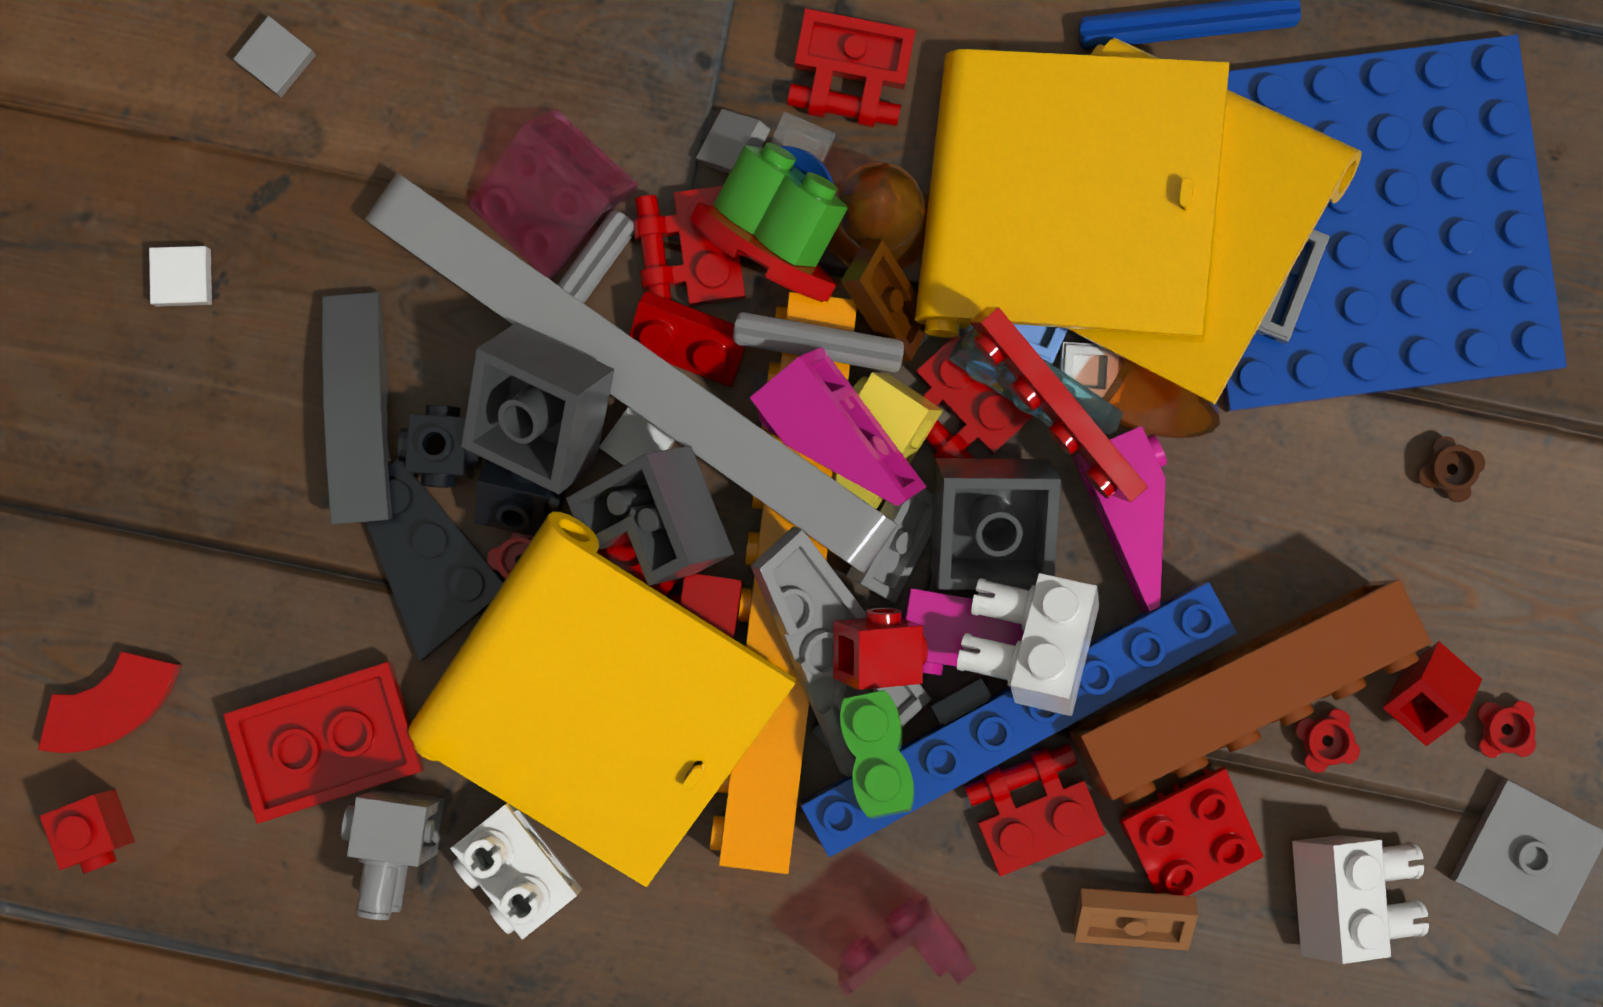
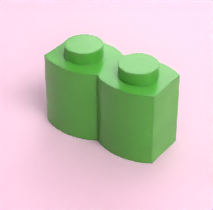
[713,142,848,267]
[840,690,915,819]

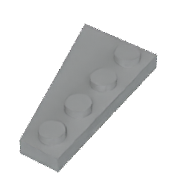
[750,527,931,778]

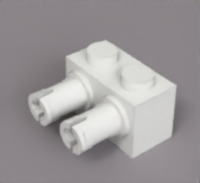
[957,573,1099,716]
[450,803,583,940]
[1292,835,1429,964]

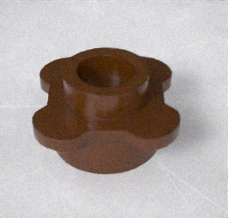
[1418,436,1485,502]

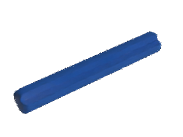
[1078,0,1301,50]

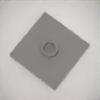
[1450,778,1603,936]

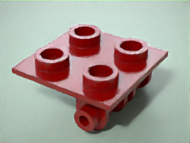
[1118,766,1263,896]

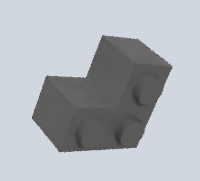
[566,446,734,586]

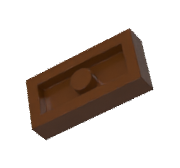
[841,239,926,362]

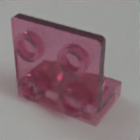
[470,109,638,278]
[838,897,977,996]

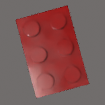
[223,661,425,824]

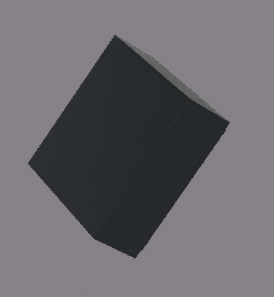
[928,677,991,725]

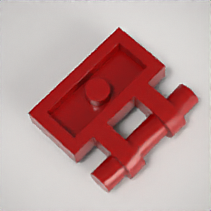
[787,8,916,128]
[633,185,746,307]
[915,335,1035,458]
[963,743,1106,877]

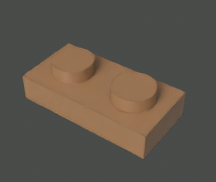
[1073,888,1198,951]

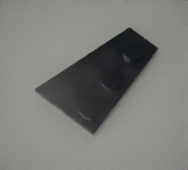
[366,459,504,661]

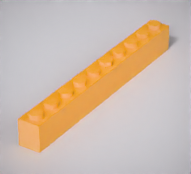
[710,292,857,874]

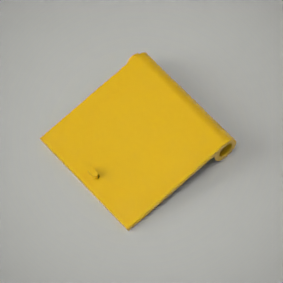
[1066,38,1362,405]
[915,49,1230,338]
[408,512,796,887]

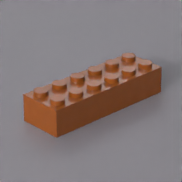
[1067,579,1432,804]

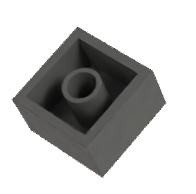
[461,323,615,494]
[930,458,1061,590]

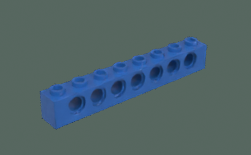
[801,582,1237,858]

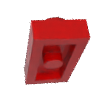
[629,291,747,387]

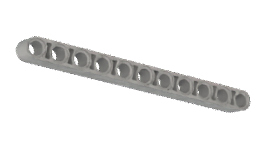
[364,172,898,573]

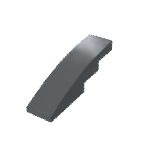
[322,292,393,524]

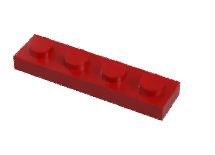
[969,307,1148,502]

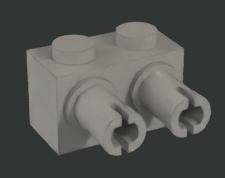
[341,788,446,920]

